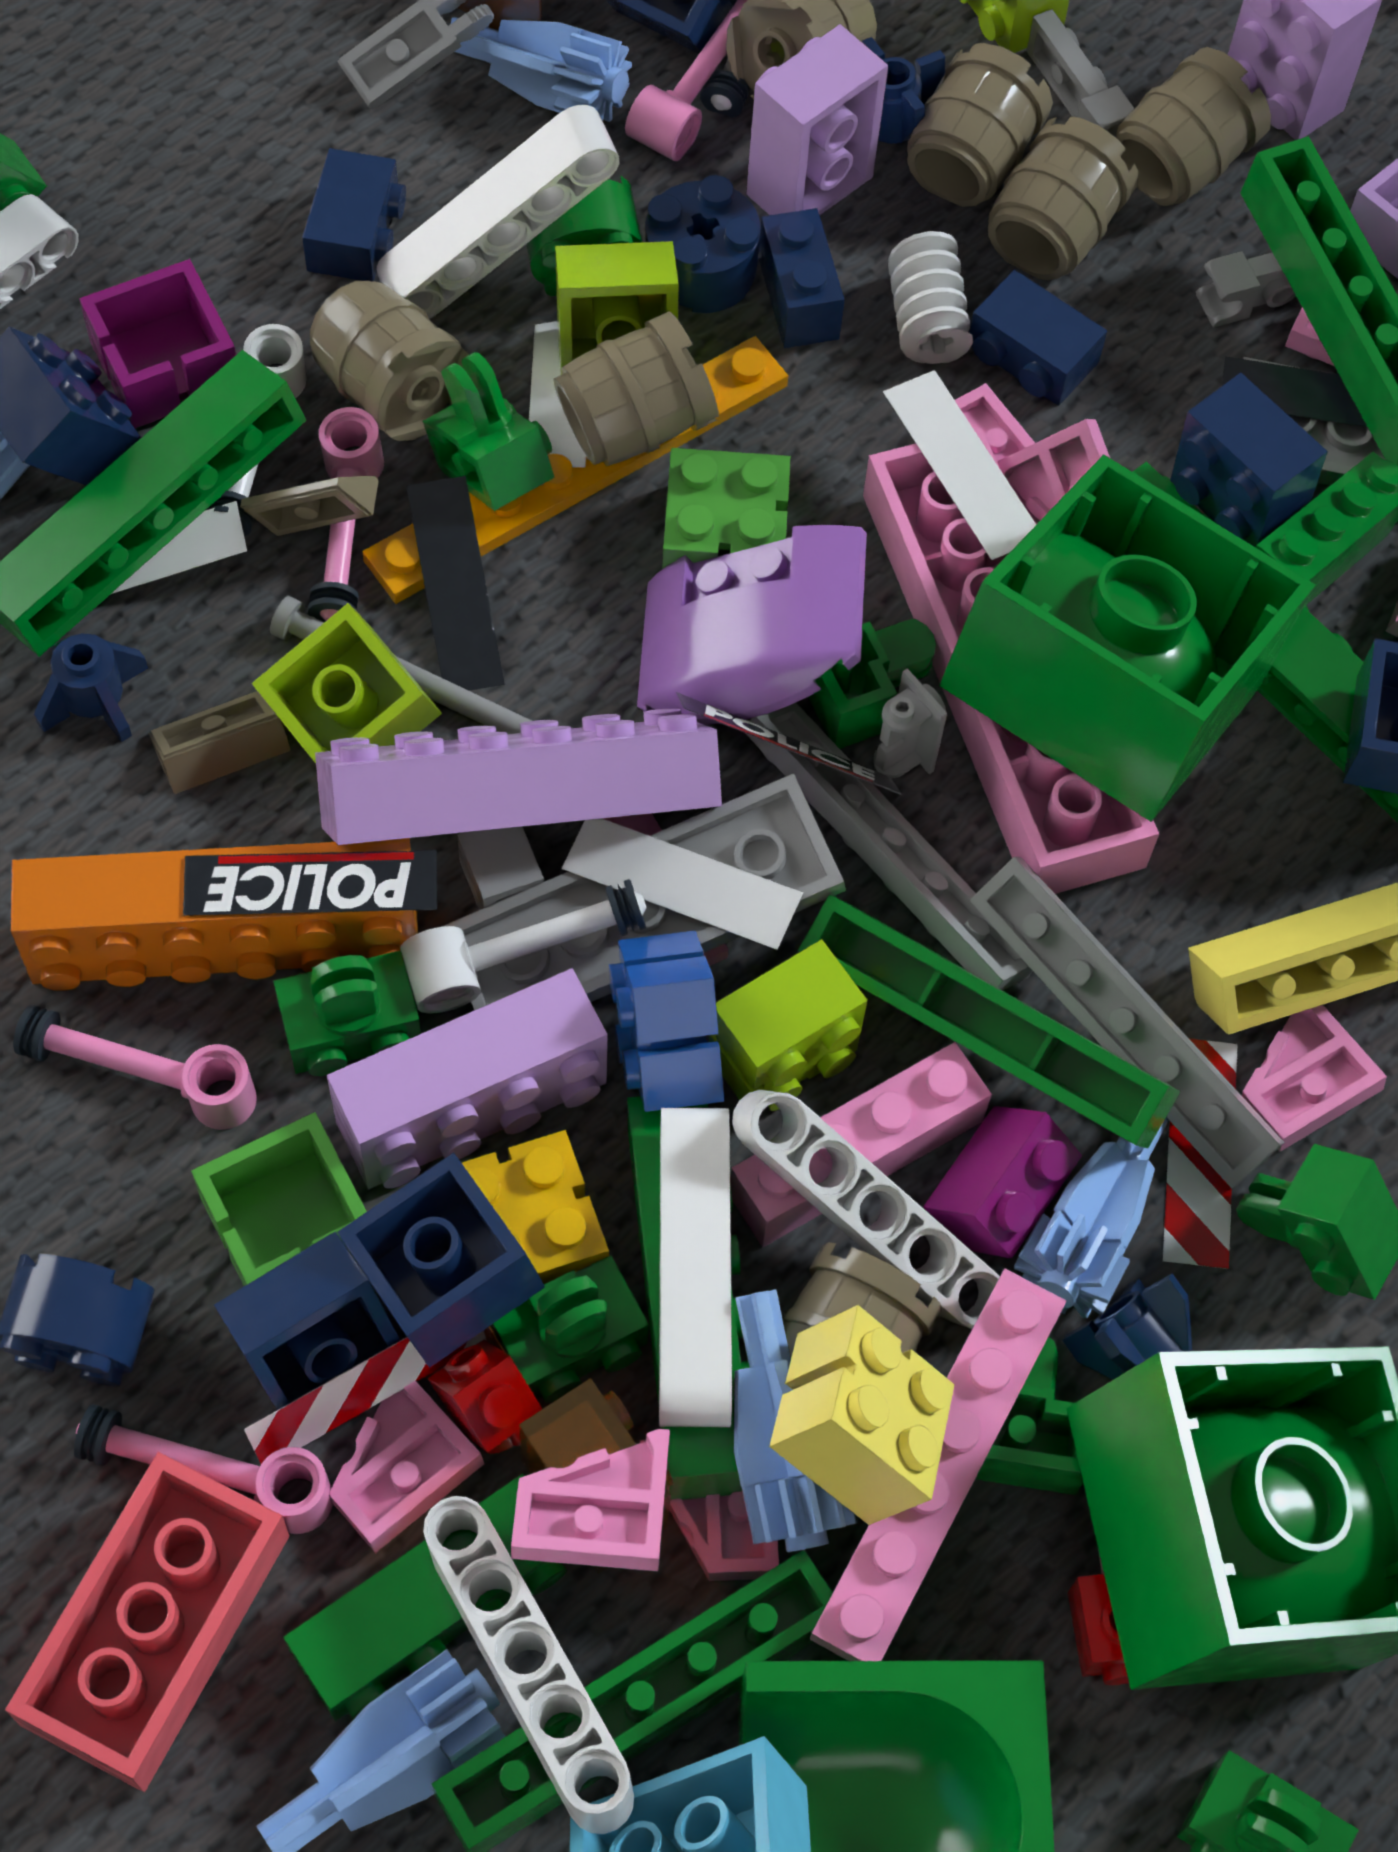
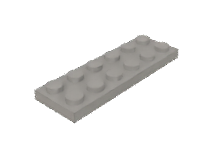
[442,773,846,1010]

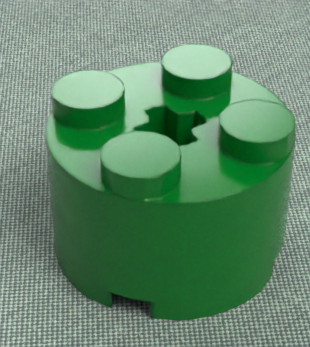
[526,175,642,296]

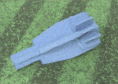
[451,17,632,122]
[1014,1117,1169,1318]
[734,1290,857,1552]
[256,1649,505,1852]

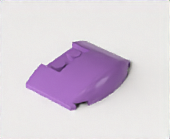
[637,525,867,725]

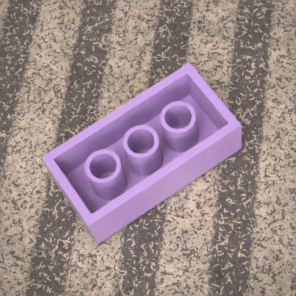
[327,968,607,1190]

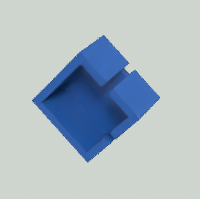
[609,931,724,1112]

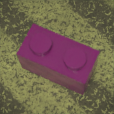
[923,1106,1082,1258]

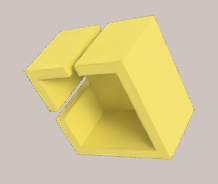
[769,1305,955,1525]

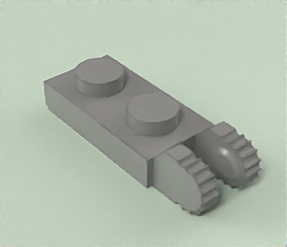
[337,0,494,110]

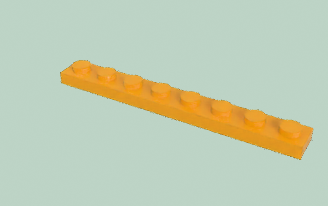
[362,336,789,604]

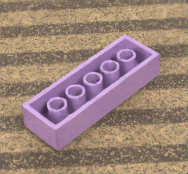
[315,709,722,845]

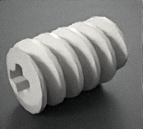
[888,231,973,364]

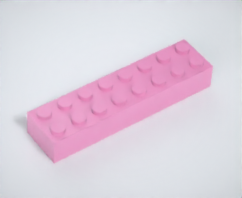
[863,427,1159,894]

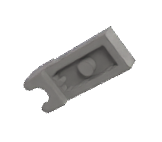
[1027,9,1134,137]
[1196,251,1296,328]

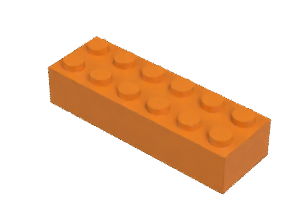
[11,838,418,991]

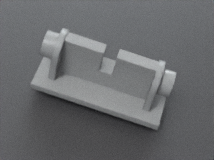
[873,668,947,778]

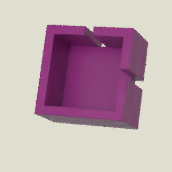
[79,259,236,428]

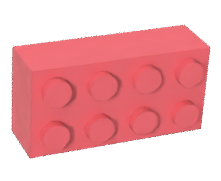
[5,1452,290,1793]

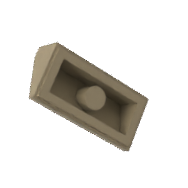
[240,476,379,536]
[148,691,290,794]

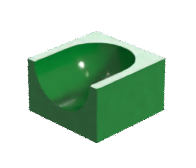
[939,454,1316,822]
[1066,1346,1398,1690]
[738,1661,1055,1852]

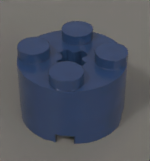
[645,175,760,313]
[0,1254,155,1387]

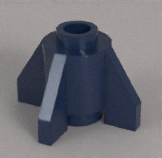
[862,37,945,144]
[34,633,148,742]
[1062,1274,1193,1380]

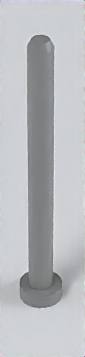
[270,596,532,735]

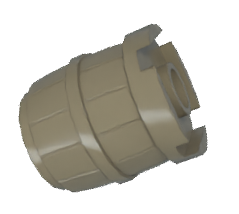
[726,0,877,99]
[907,43,1053,207]
[1115,47,1271,206]
[988,117,1138,281]
[310,281,469,441]
[553,311,719,466]
[782,1242,942,1359]

